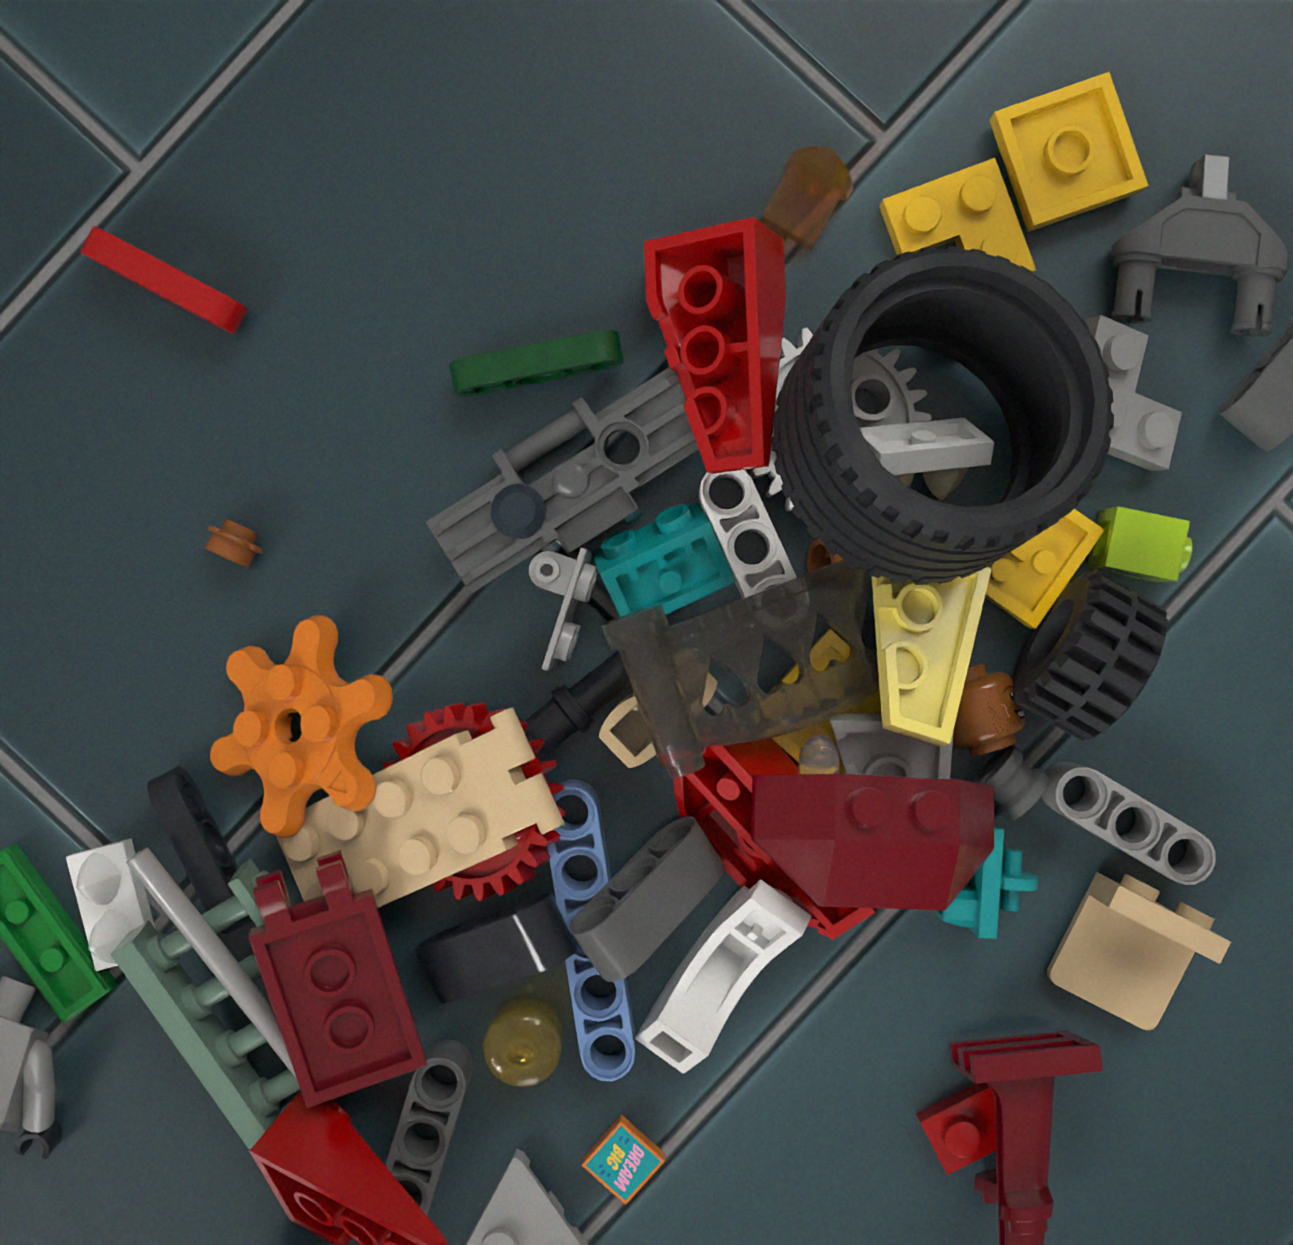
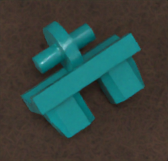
[936,826,1039,939]

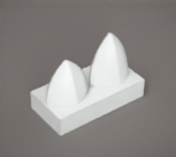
[860,418,994,500]
[66,838,155,971]

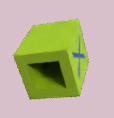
[1087,506,1192,583]

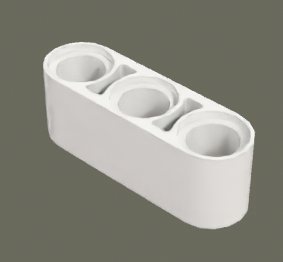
[698,470,805,629]

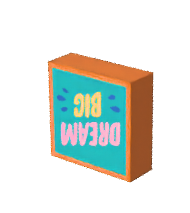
[581,1114,665,1205]

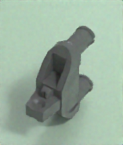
[1110,154,1289,337]

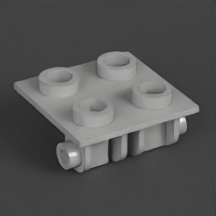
[529,548,599,671]

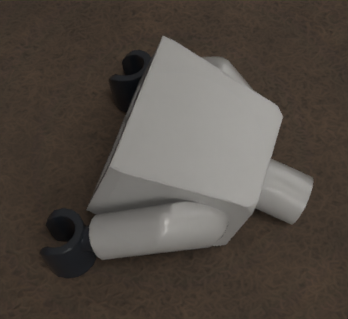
[0,976,62,1159]

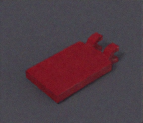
[248,850,427,1108]

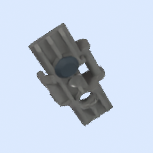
[426,367,699,594]

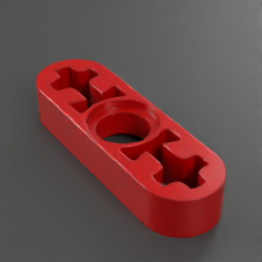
[80,226,248,335]

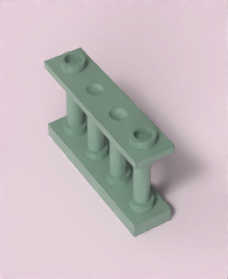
[111,859,300,1150]

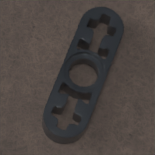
[147,766,253,934]

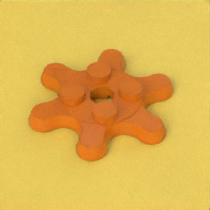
[210,615,393,838]

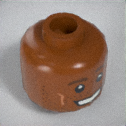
[953,663,1025,756]

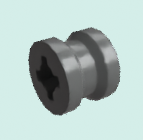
[973,745,1050,821]

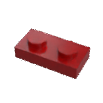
[916,1083,1054,1175]

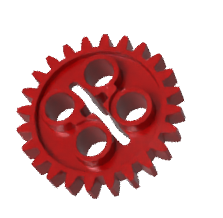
[383,702,565,901]

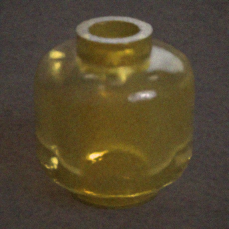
[483,997,565,1087]

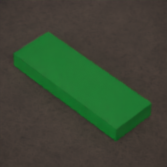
[0,843,119,1024]

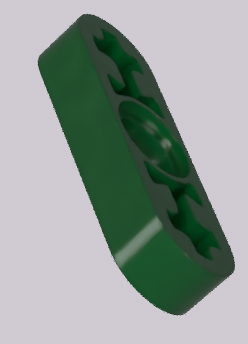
[449,330,624,397]

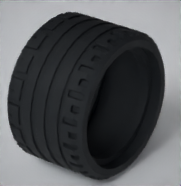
[771,246,1114,585]

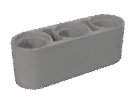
[1041,761,1216,885]

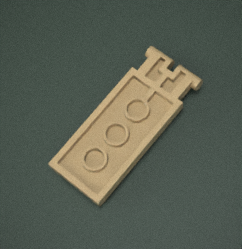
[277,707,565,907]

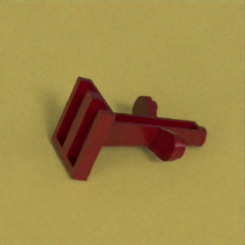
[949,1031,1103,1245]

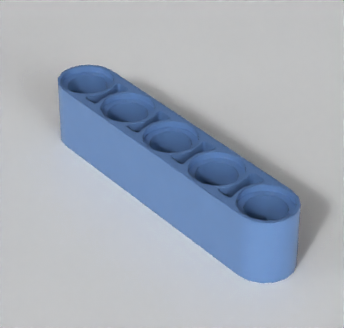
[547,779,636,1081]

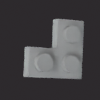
[1085,315,1182,472]

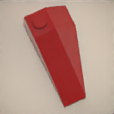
[644,217,786,474]
[249,1093,448,1245]

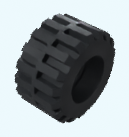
[1013,569,1168,741]

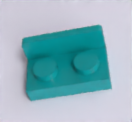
[592,503,736,632]

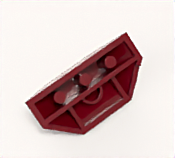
[751,774,994,910]

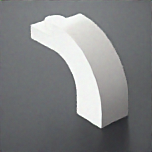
[635,880,812,1074]

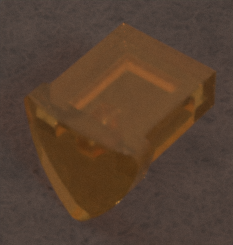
[761,146,853,251]

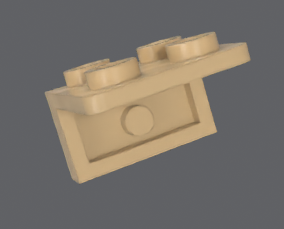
[1047,872,1231,1030]

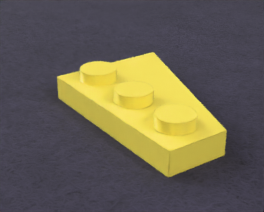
[872,567,992,747]

